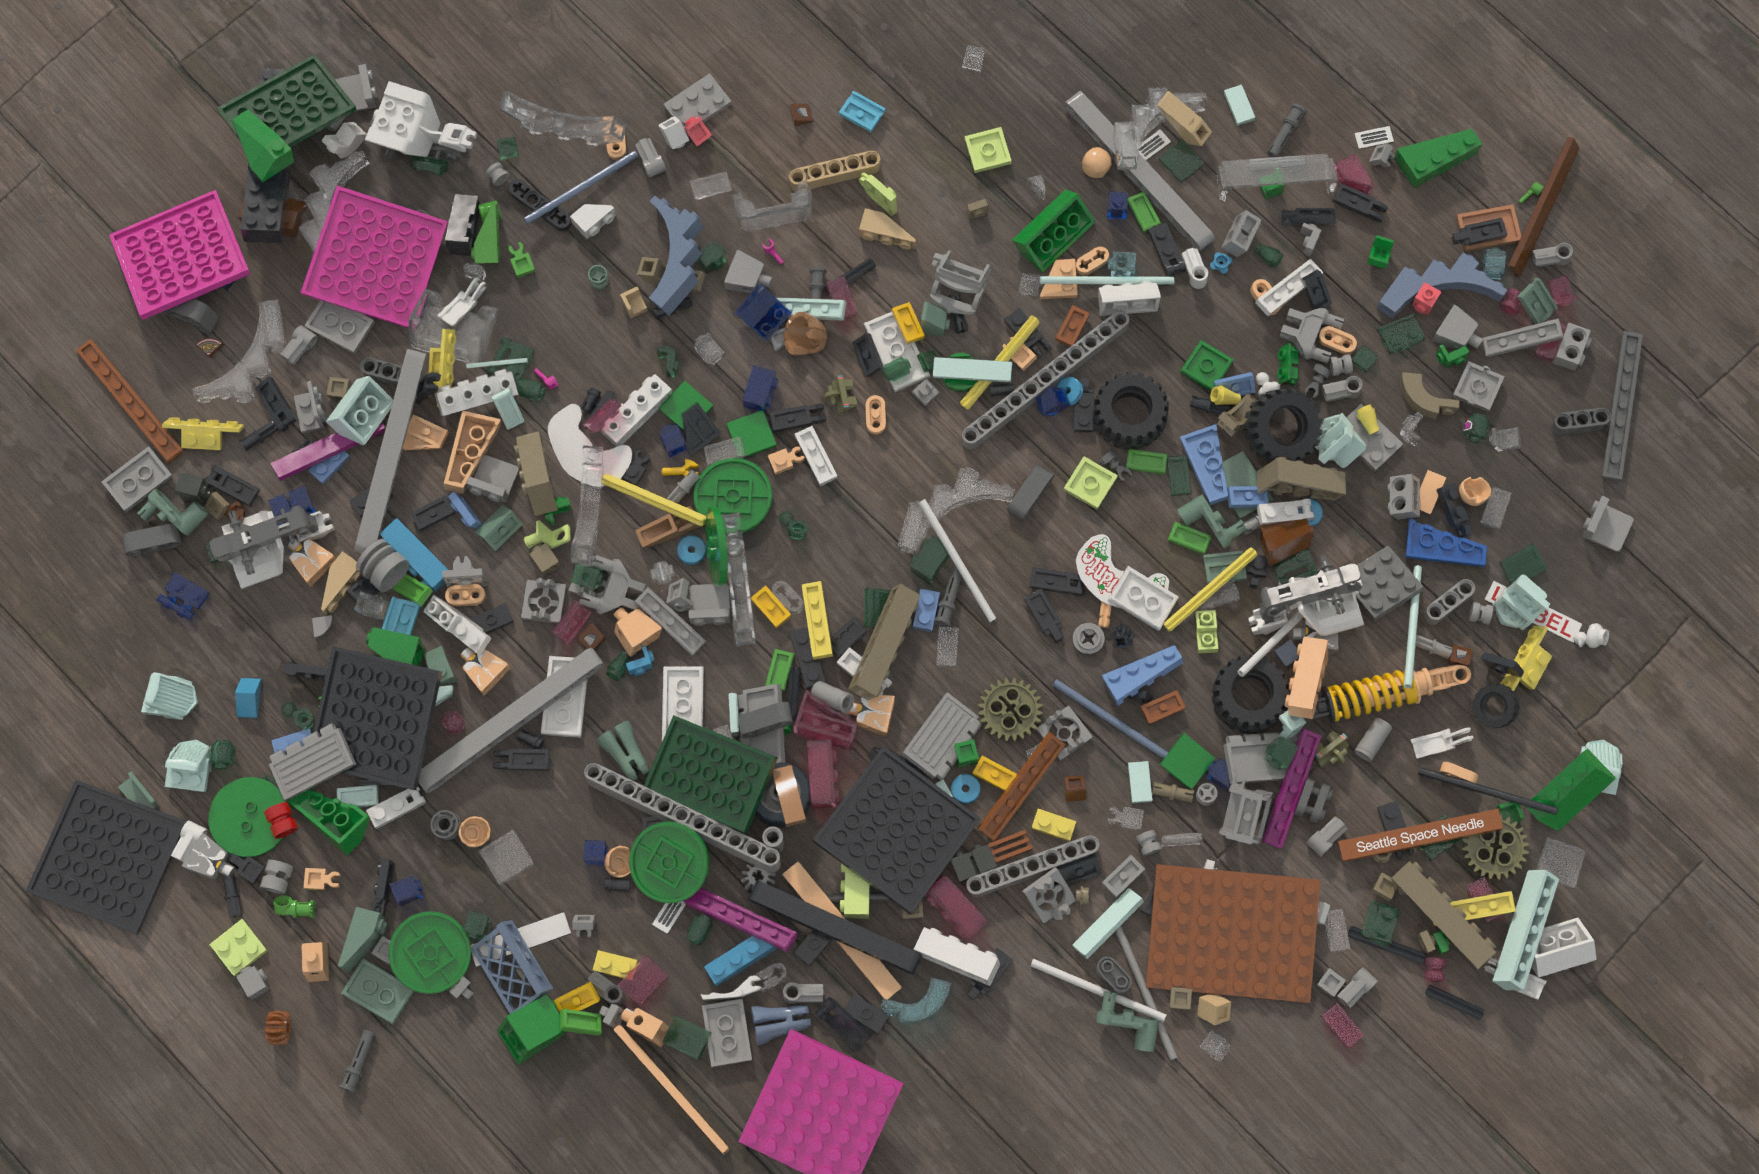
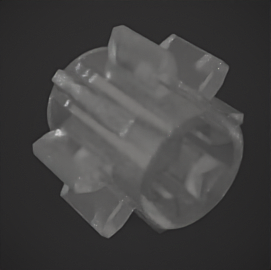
[650,561,675,585]

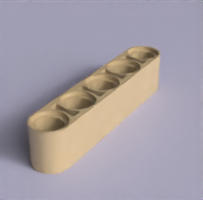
[789,151,880,192]

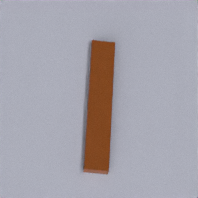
[977,732,1065,841]

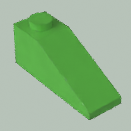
[471,204,500,263]

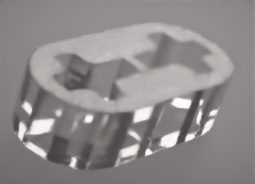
[772,581,803,614]
[752,963,787,993]

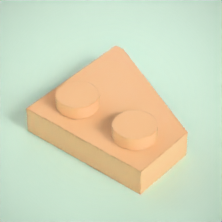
[1040,259,1078,300]
[403,414,449,450]

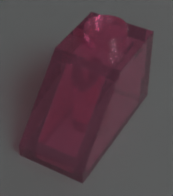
[1332,154,1374,194]

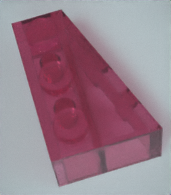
[794,690,858,751]
[807,740,839,809]
[925,875,988,939]

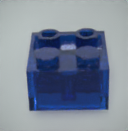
[734,284,792,342]

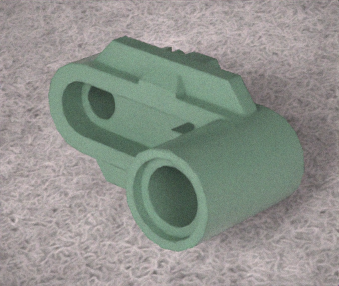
[137,489,208,536]
[1177,494,1248,549]
[1096,991,1159,1052]

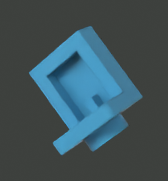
[626,646,655,676]

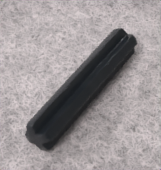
[825,258,876,296]
[788,666,801,721]
[1425,985,1485,1020]

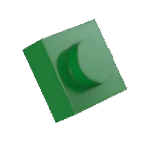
[1433,931,1450,956]

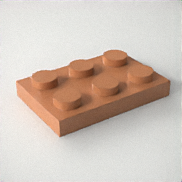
[1456,205,1522,252]

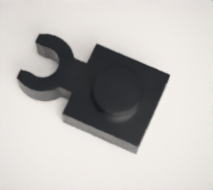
[621,449,650,486]

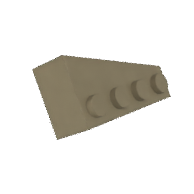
[514,431,558,516]
[1257,457,1346,501]

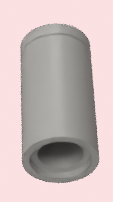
[811,681,854,713]
[1354,717,1392,762]
[762,827,785,853]

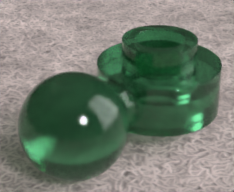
[779,511,808,540]
[281,702,315,730]

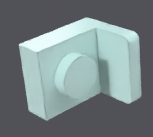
[1279,711,1306,742]

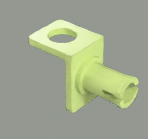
[524,520,570,549]

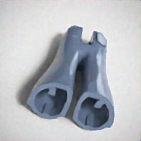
[751,1005,812,1046]

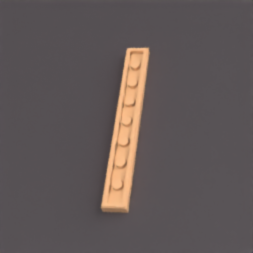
[782,862,902,1001]
[613,1025,729,1155]

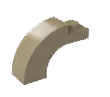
[637,257,705,292]
[1400,372,1460,419]
[1217,394,1257,437]

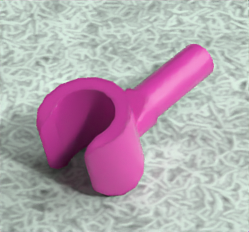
[762,239,784,265]
[534,368,558,389]

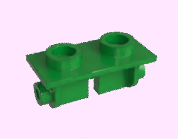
[1277,343,1299,386]

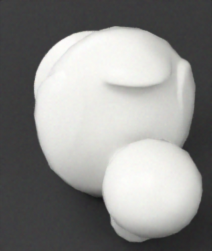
[1256,372,1280,396]
[1573,623,1609,648]

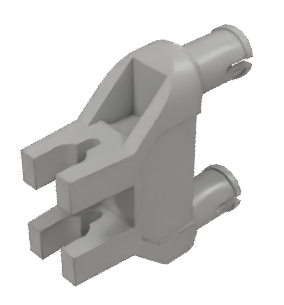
[1279,308,1344,364]
[579,555,646,614]

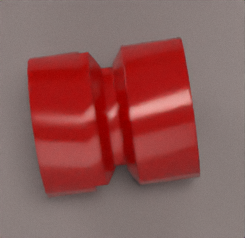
[263,802,299,839]

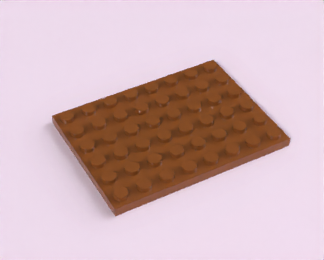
[1146,864,1321,1003]

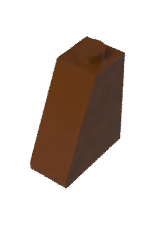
[1260,518,1314,566]

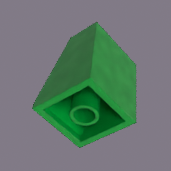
[366,627,425,666]
[497,994,566,1065]

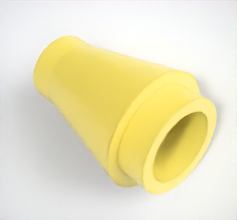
[1210,386,1241,405]
[1356,404,1380,435]

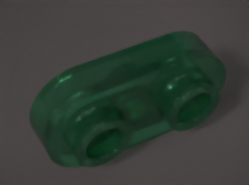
[410,155,448,175]

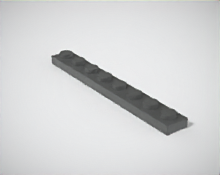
[1601,331,1643,482]

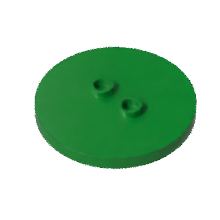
[694,458,772,535]
[705,507,728,587]
[208,777,287,858]
[629,821,710,903]
[388,911,471,994]

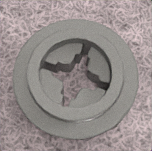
[1073,623,1105,655]

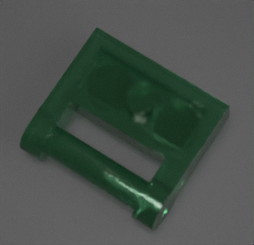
[486,337,534,385]
[1272,548,1319,585]

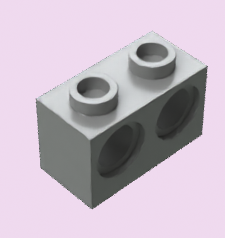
[1221,210,1261,258]
[1553,322,1592,371]
[1388,474,1420,520]

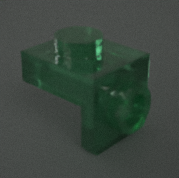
[657,346,680,378]

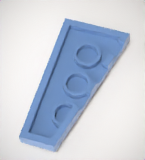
[1180,424,1228,505]
[1102,645,1183,705]

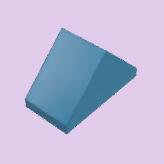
[235,678,262,718]

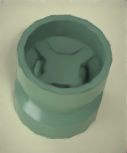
[588,265,609,290]

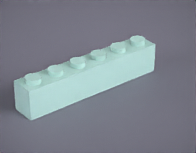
[1493,870,1559,990]

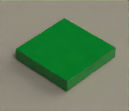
[1180,340,1234,391]
[658,381,713,432]
[726,410,777,459]
[1159,733,1215,790]

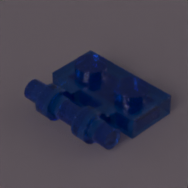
[157,573,210,620]

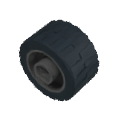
[755,762,811,828]

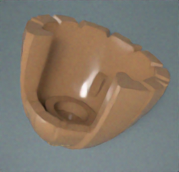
[783,312,827,355]

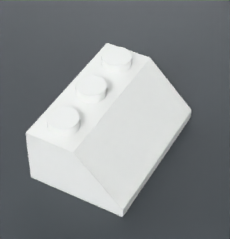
[1098,281,1161,316]
[1531,918,1597,977]

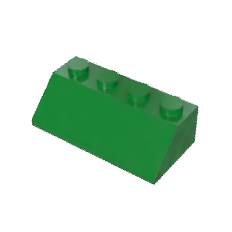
[1012,189,1096,273]
[1525,748,1616,831]

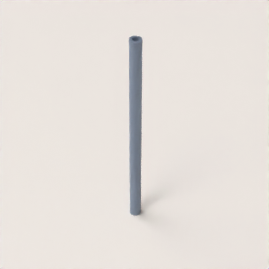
[523,150,639,225]
[1053,679,1168,759]

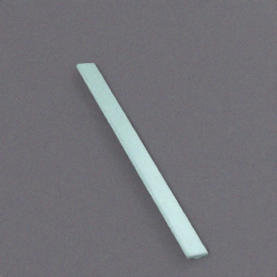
[466,358,527,368]

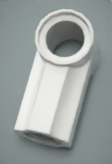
[1181,248,1208,289]
[171,820,208,863]

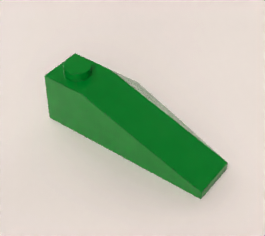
[232,110,294,182]
[288,790,370,856]

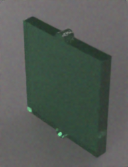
[1159,139,1204,183]

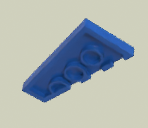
[1405,518,1487,567]

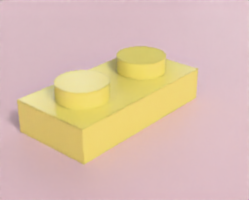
[1031,809,1076,842]
[593,950,638,981]

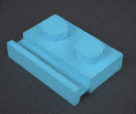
[839,91,886,133]
[382,597,421,635]

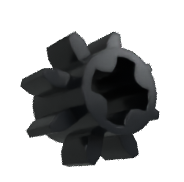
[1109,623,1135,649]

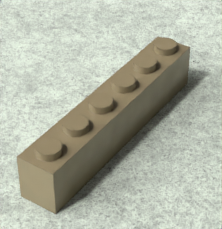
[848,583,920,700]
[1392,861,1496,969]

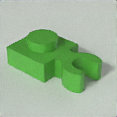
[509,242,536,278]

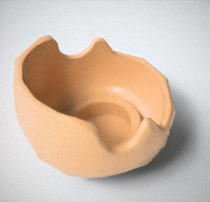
[1082,147,1112,178]
[1459,477,1491,506]
[458,816,491,847]
[604,846,630,878]

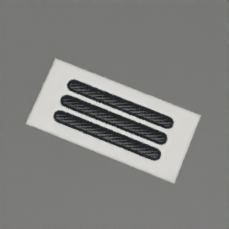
[1355,126,1394,148]
[1135,130,1171,160]
[652,901,685,934]

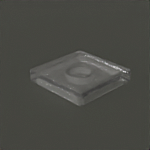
[479,830,534,886]
[1536,837,1586,889]

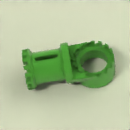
[274,895,316,918]

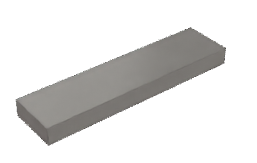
[1482,319,1564,358]
[634,587,706,656]

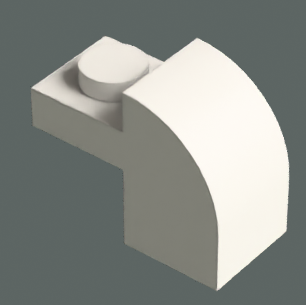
[322,122,367,158]

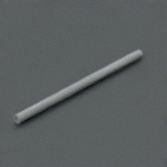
[1115,926,1178,1061]

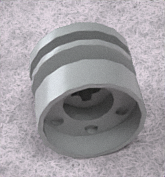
[356,539,409,592]

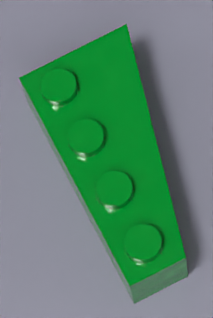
[1394,129,1482,188]

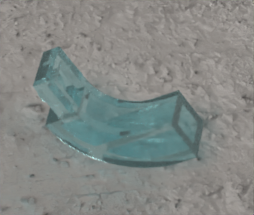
[881,978,951,1024]

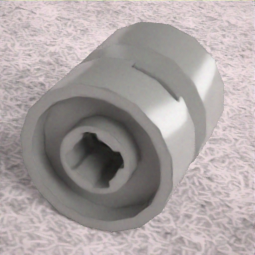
[260,859,294,895]

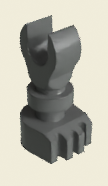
[1304,364,1331,399]
[1099,450,1132,483]

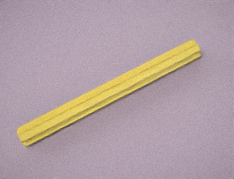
[960,316,1040,410]
[602,474,706,527]
[1163,547,1258,631]

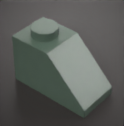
[921,302,950,336]
[423,646,457,687]

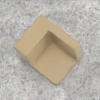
[620,287,648,319]
[1198,994,1231,1025]

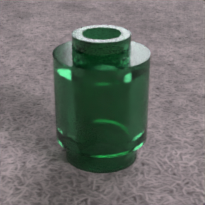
[881,356,912,382]
[516,378,546,402]
[686,914,713,946]

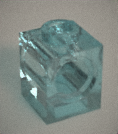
[1482,248,1506,280]
[1107,251,1136,277]

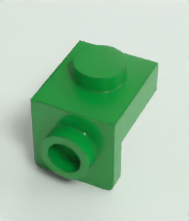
[1367,235,1394,269]
[1436,344,1469,369]
[544,497,572,527]

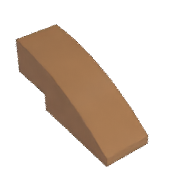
[635,506,701,548]
[772,765,806,827]

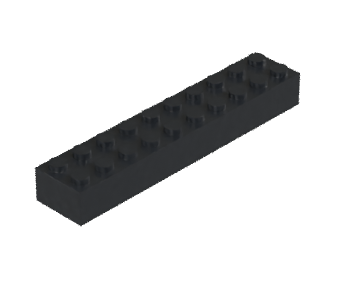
[240,68,294,243]

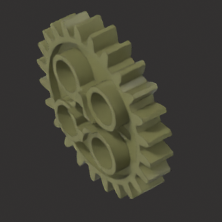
[978,678,1043,743]
[1462,814,1529,880]

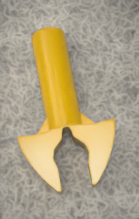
[662,459,699,476]

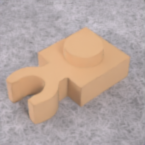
[1003,337,1037,371]
[768,447,805,475]
[304,868,341,890]

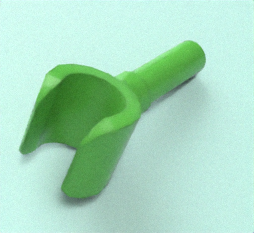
[1519,183,1543,204]

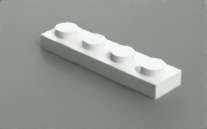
[1255,259,1323,316]

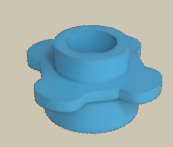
[1210,252,1232,274]

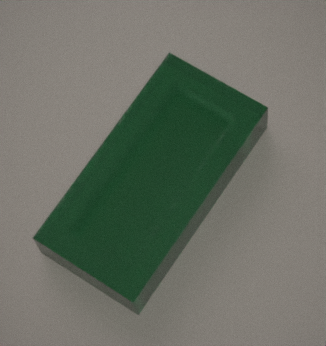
[1167,455,1191,496]

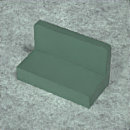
[475,505,523,551]
[118,772,159,809]

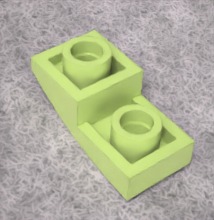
[1195,610,1218,653]

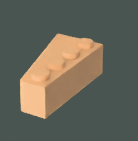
[444,411,501,494]
[1285,636,1328,719]

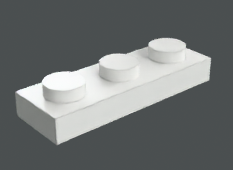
[795,426,838,486]

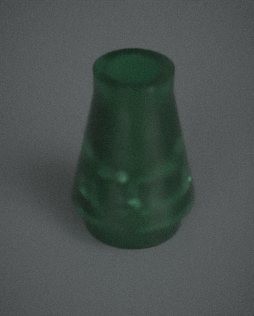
[1254,243,1284,268]
[606,650,631,681]

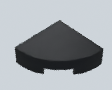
[1127,690,1153,703]

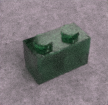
[909,535,950,584]

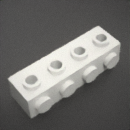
[434,369,518,416]
[600,374,672,447]
[914,928,1000,986]

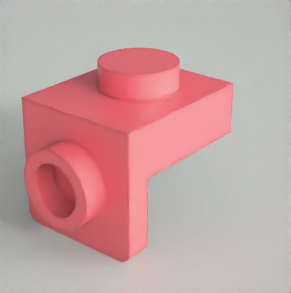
[683,116,712,147]
[1412,283,1441,315]

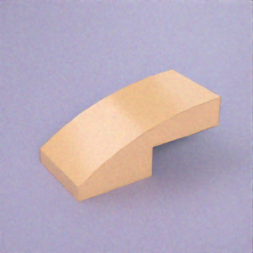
[1420,470,1446,514]

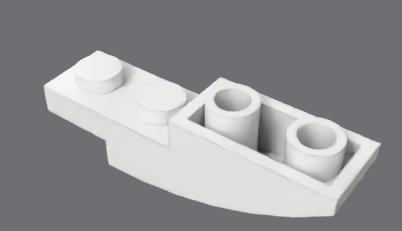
[423,595,491,655]

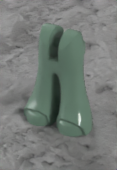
[596,720,650,781]

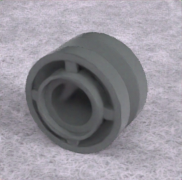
[431,810,462,840]

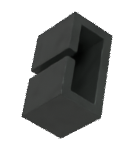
[175,472,213,507]
[950,844,997,885]

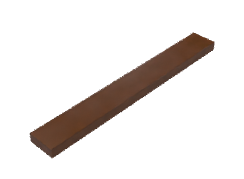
[1509,137,1579,277]

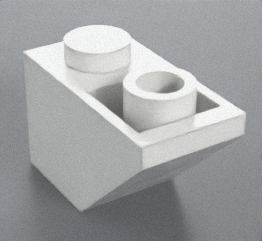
[570,204,616,239]

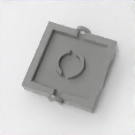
[1452,361,1505,412]

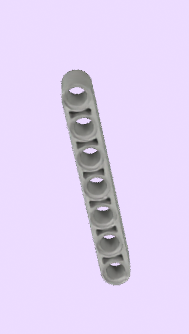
[966,835,1099,898]

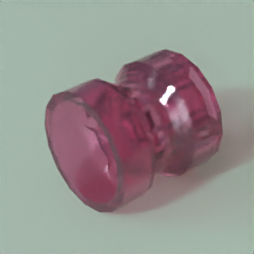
[1500,288,1521,315]
[442,710,465,734]
[1424,958,1446,982]

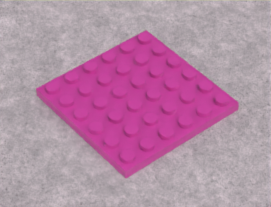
[301,186,448,330]
[109,190,250,320]
[738,1029,904,1174]

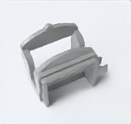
[929,250,991,315]
[1219,776,1273,845]

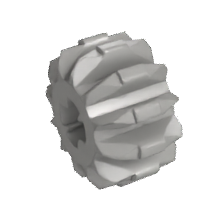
[741,864,776,890]

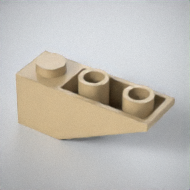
[1157,91,1212,146]
[859,208,916,250]
[321,551,363,616]

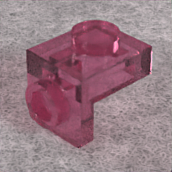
[1547,275,1577,307]

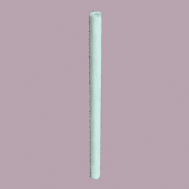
[1040,276,1174,284]
[1404,566,1422,688]

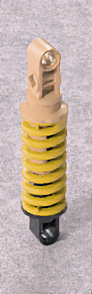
[1302,665,1471,724]

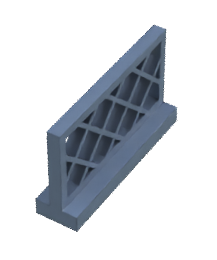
[471,920,553,1014]

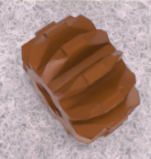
[264,1010,292,1045]

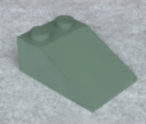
[338,907,388,973]

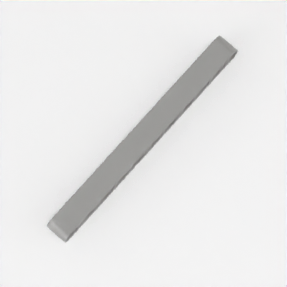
[1064,91,1215,251]
[962,311,1129,450]
[354,349,427,554]
[418,648,604,793]
[584,763,781,873]

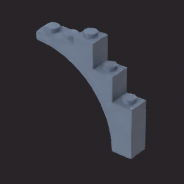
[649,196,704,316]
[1377,253,1507,319]

